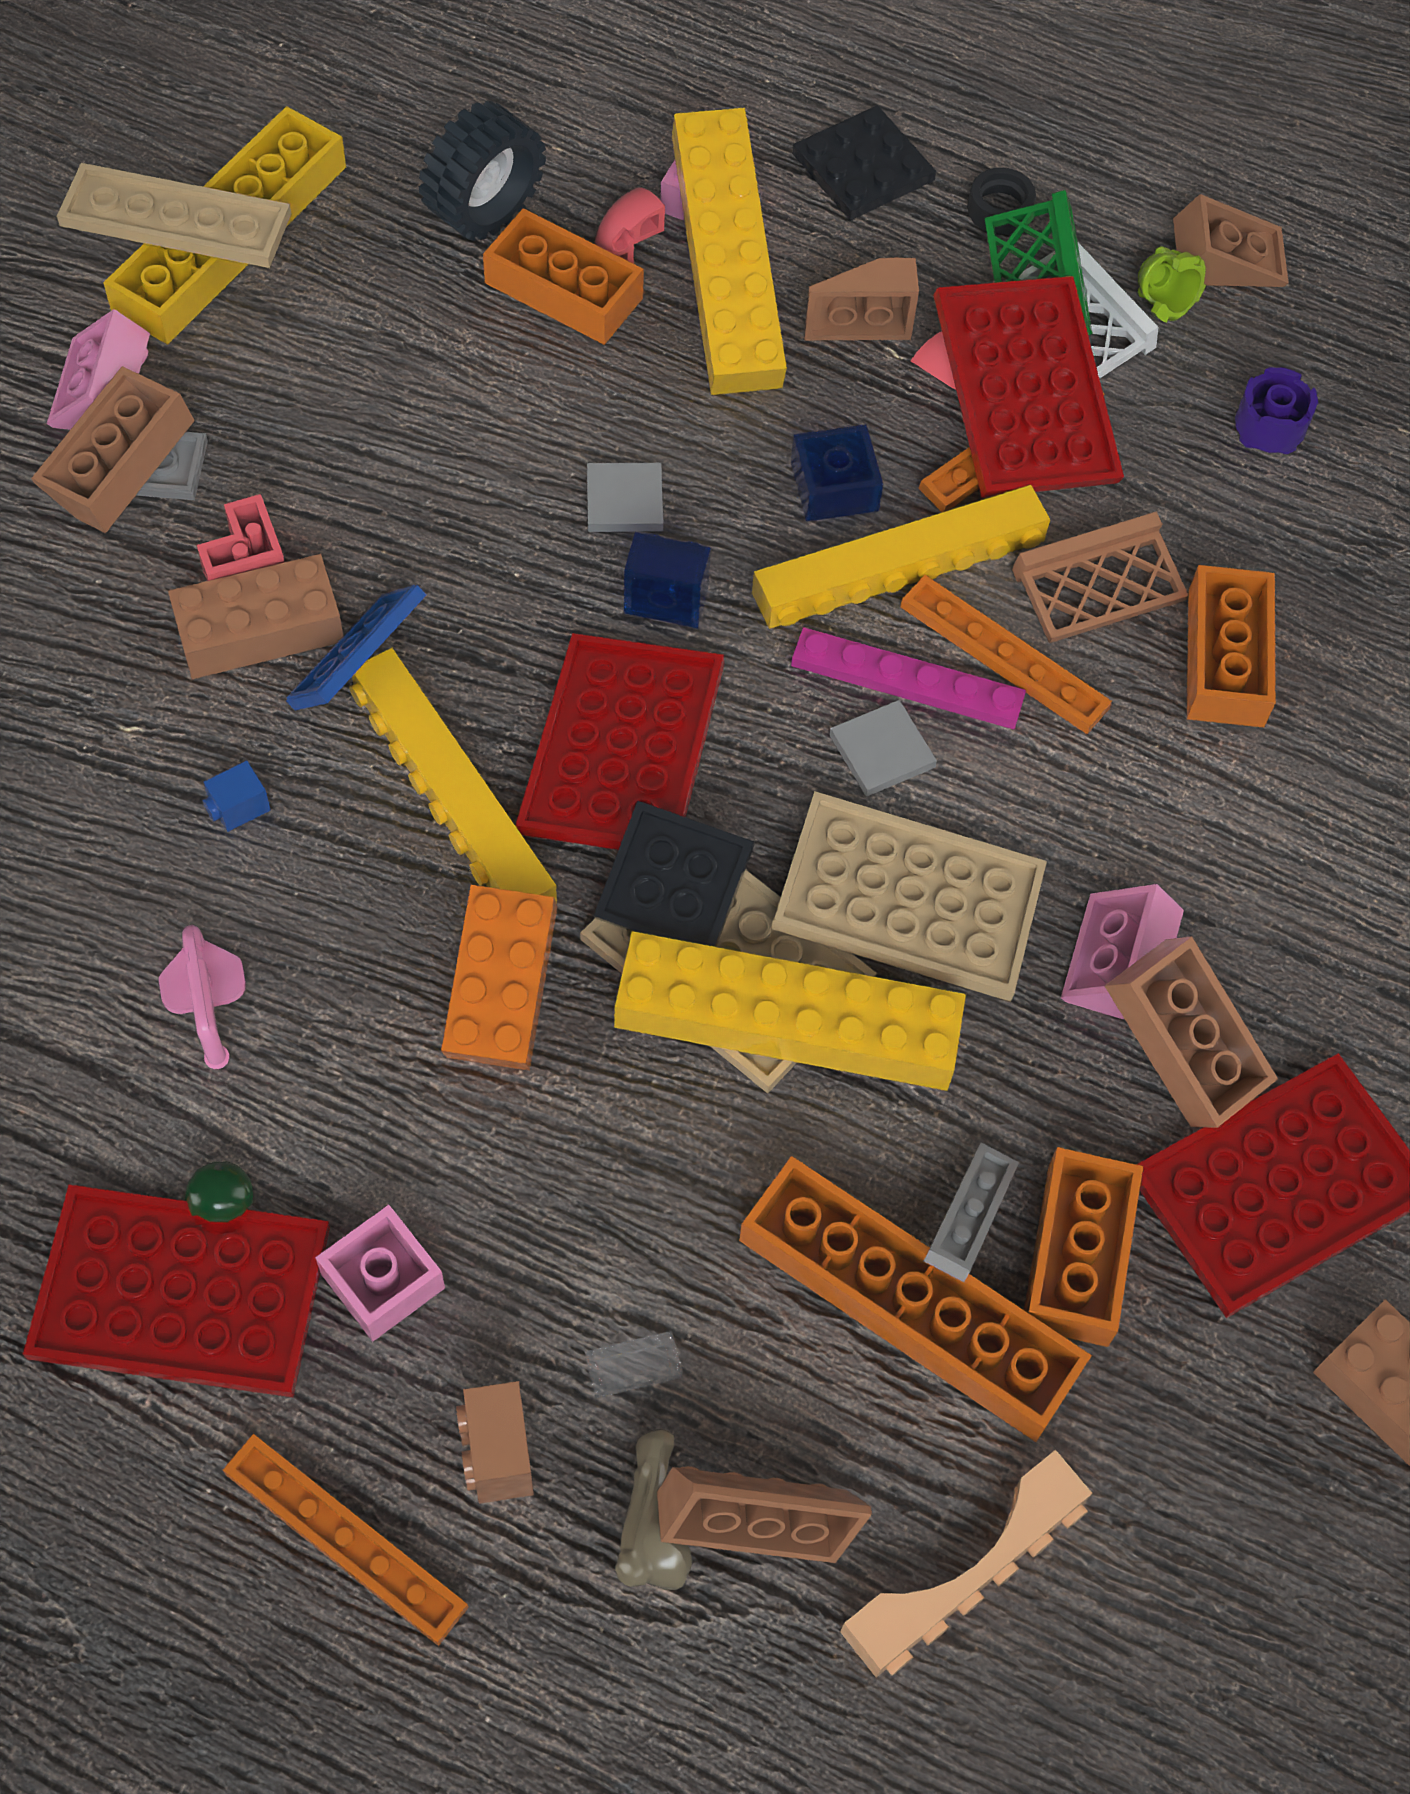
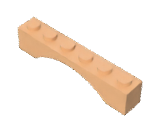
[840,1450,1092,1677]

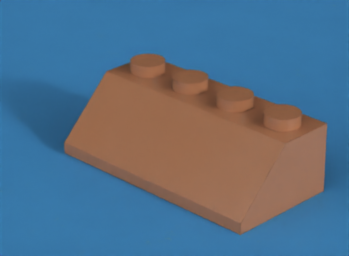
[31,366,195,533]
[657,1466,872,1563]

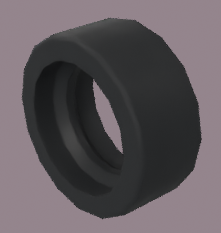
[967,168,1036,235]

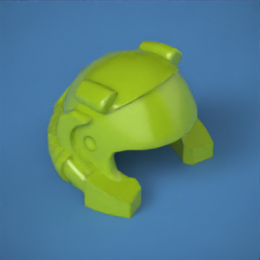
[1138,246,1206,323]

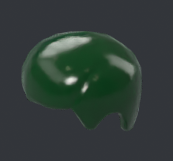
[185,1161,254,1222]

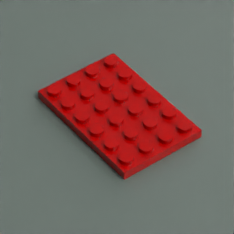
[933,276,1124,498]
[515,633,725,850]
[1136,1053,1410,1318]
[23,1184,330,1398]

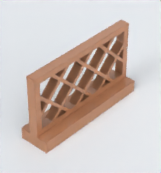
[1012,511,1189,643]

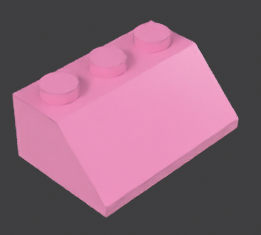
[47,309,150,430]
[1061,884,1184,1019]

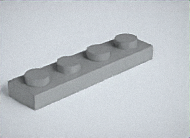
[924,1143,1019,1282]

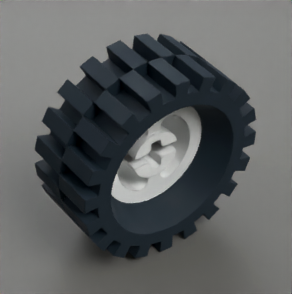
[418,101,546,241]

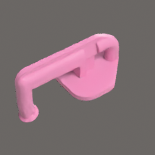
[159,925,246,1069]

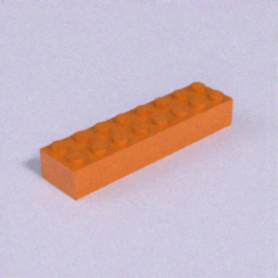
[739,1156,1092,1442]

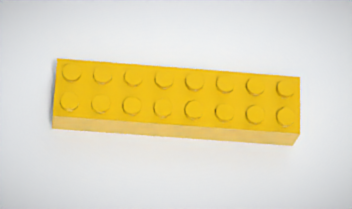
[103,106,346,345]
[672,108,787,395]
[614,931,966,1091]

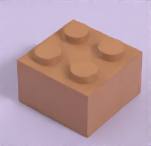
[456,1381,534,1504]

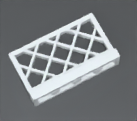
[1019,243,1159,379]

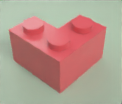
[197,494,284,581]

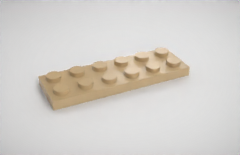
[57,163,291,268]

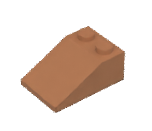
[1173,194,1289,287]
[804,257,919,341]

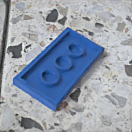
[286,585,426,710]

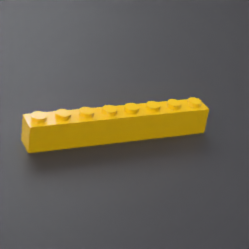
[752,485,1050,629]
[349,648,557,904]

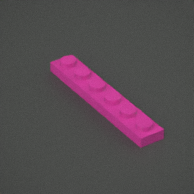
[791,627,1026,730]

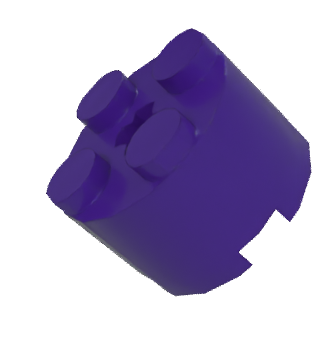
[1235,367,1318,454]

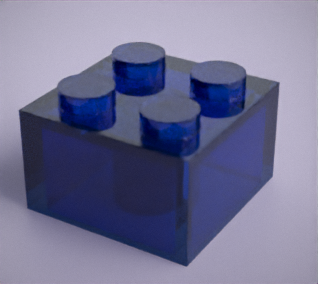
[791,424,884,522]
[624,532,711,629]

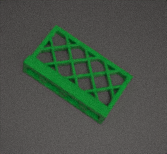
[985,190,1093,335]

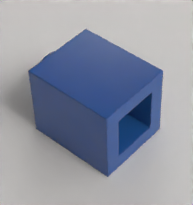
[202,761,271,832]

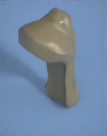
[615,1429,692,1590]

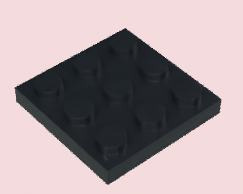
[792,105,936,221]
[594,801,755,947]

